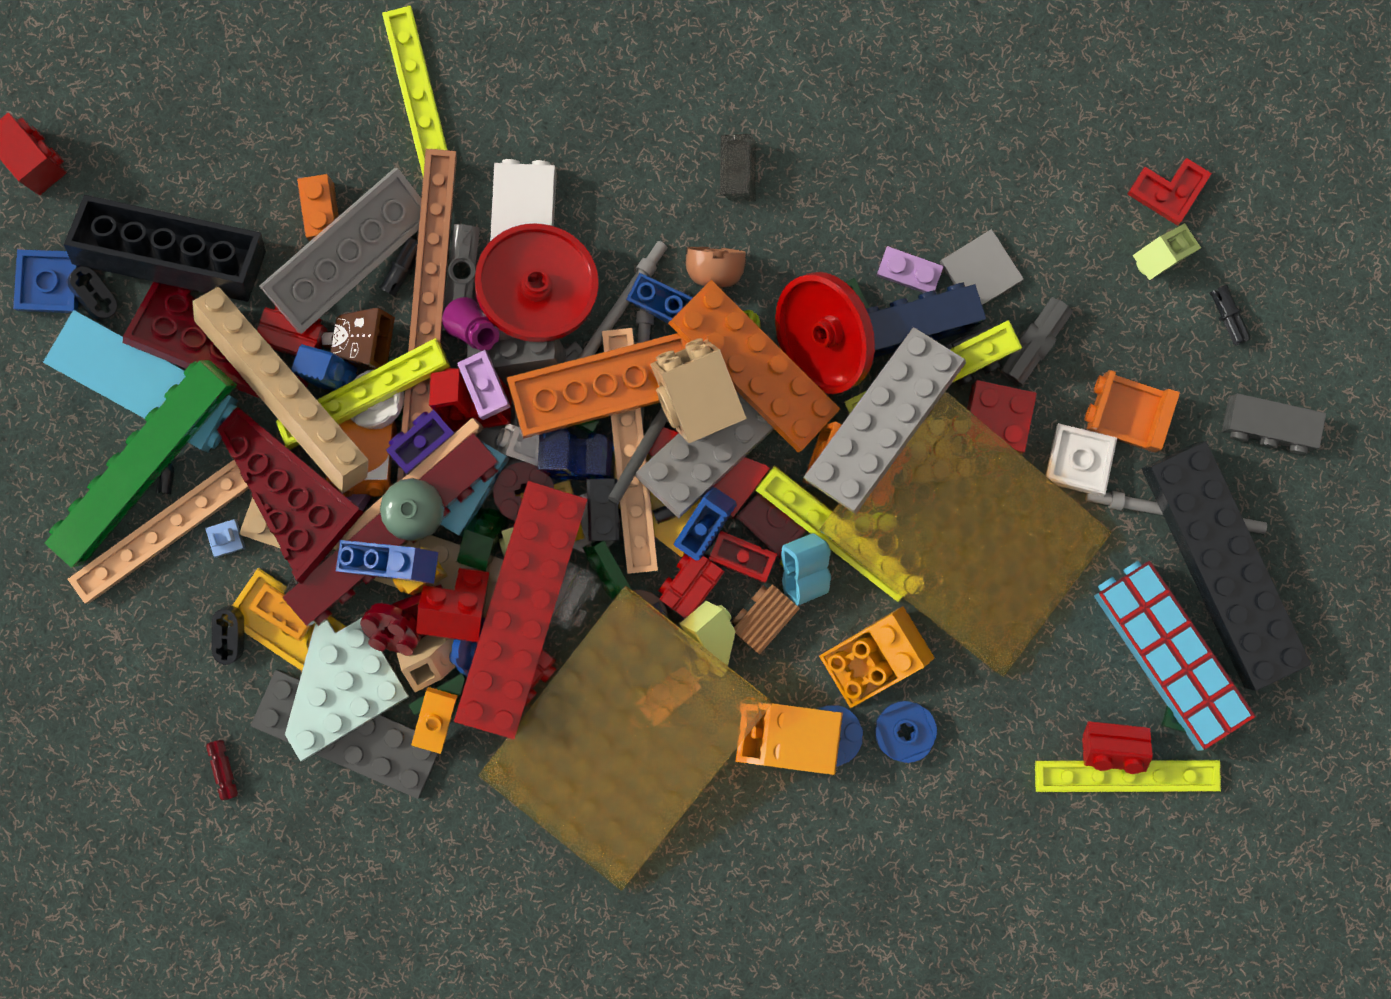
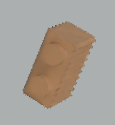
[731,584,800,655]

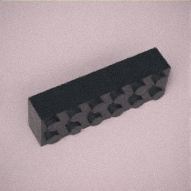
[63,195,266,302]

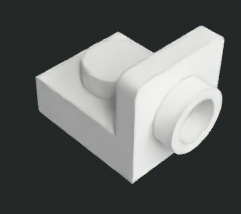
[497,424,549,466]

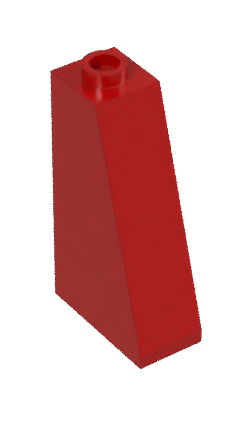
[648,427,770,519]

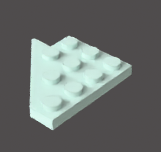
[285,618,409,761]

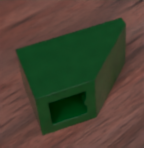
[456,508,509,572]

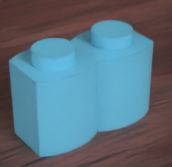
[781,533,831,606]

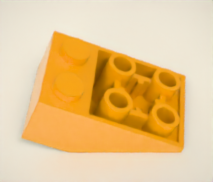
[819,606,935,708]
[736,700,843,775]

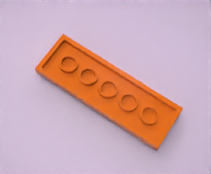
[668,280,840,453]
[507,333,687,439]

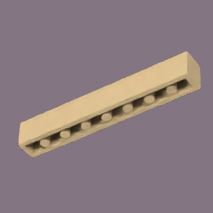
[193,286,368,494]

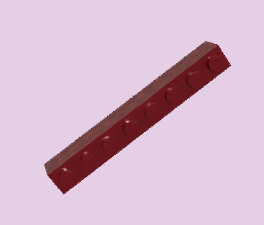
[282,433,500,626]

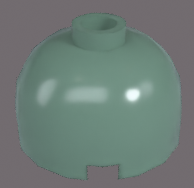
[380,478,445,541]

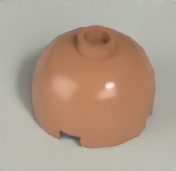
[686,247,746,290]

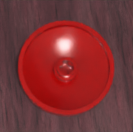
[475,223,598,342]
[775,272,875,394]

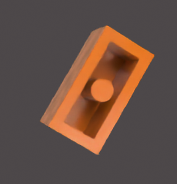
[297,174,339,241]

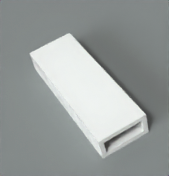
[490,159,557,340]

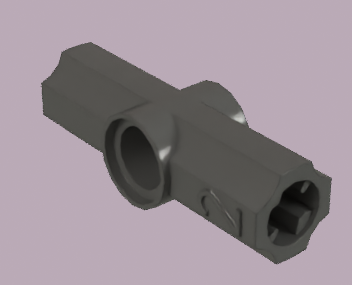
[444,224,480,310]
[1000,297,1073,386]

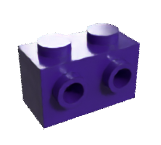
[386,409,454,474]

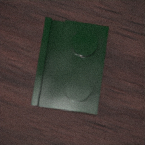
[582,541,634,600]

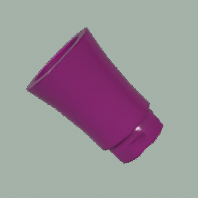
[442,297,500,351]

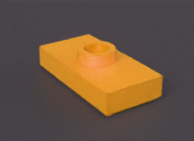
[248,583,312,641]
[411,687,458,754]

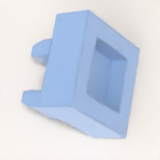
[205,519,245,558]

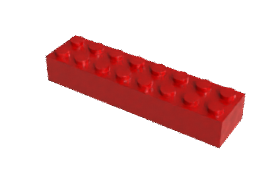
[454,481,588,739]

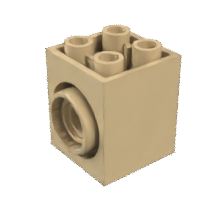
[650,338,747,443]

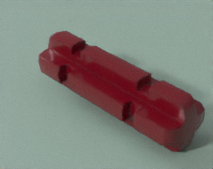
[206,740,238,800]

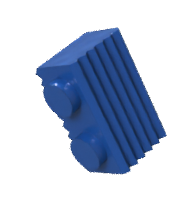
[291,344,357,391]
[674,487,737,560]

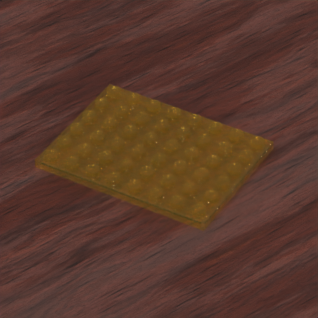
[819,391,1112,677]
[478,586,773,891]

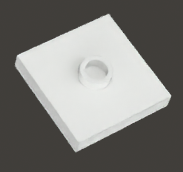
[1044,423,1117,497]

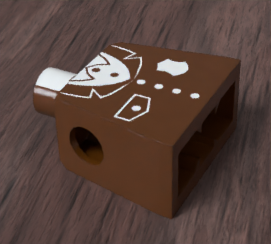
[322,308,395,370]

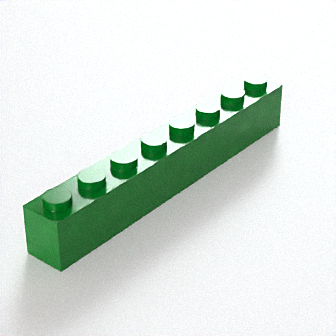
[45,360,237,568]

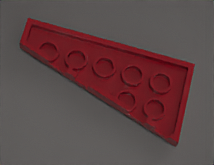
[122,282,308,399]
[217,407,364,584]

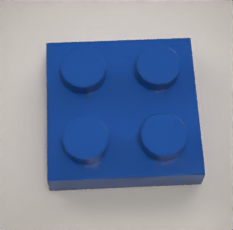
[13,250,80,313]

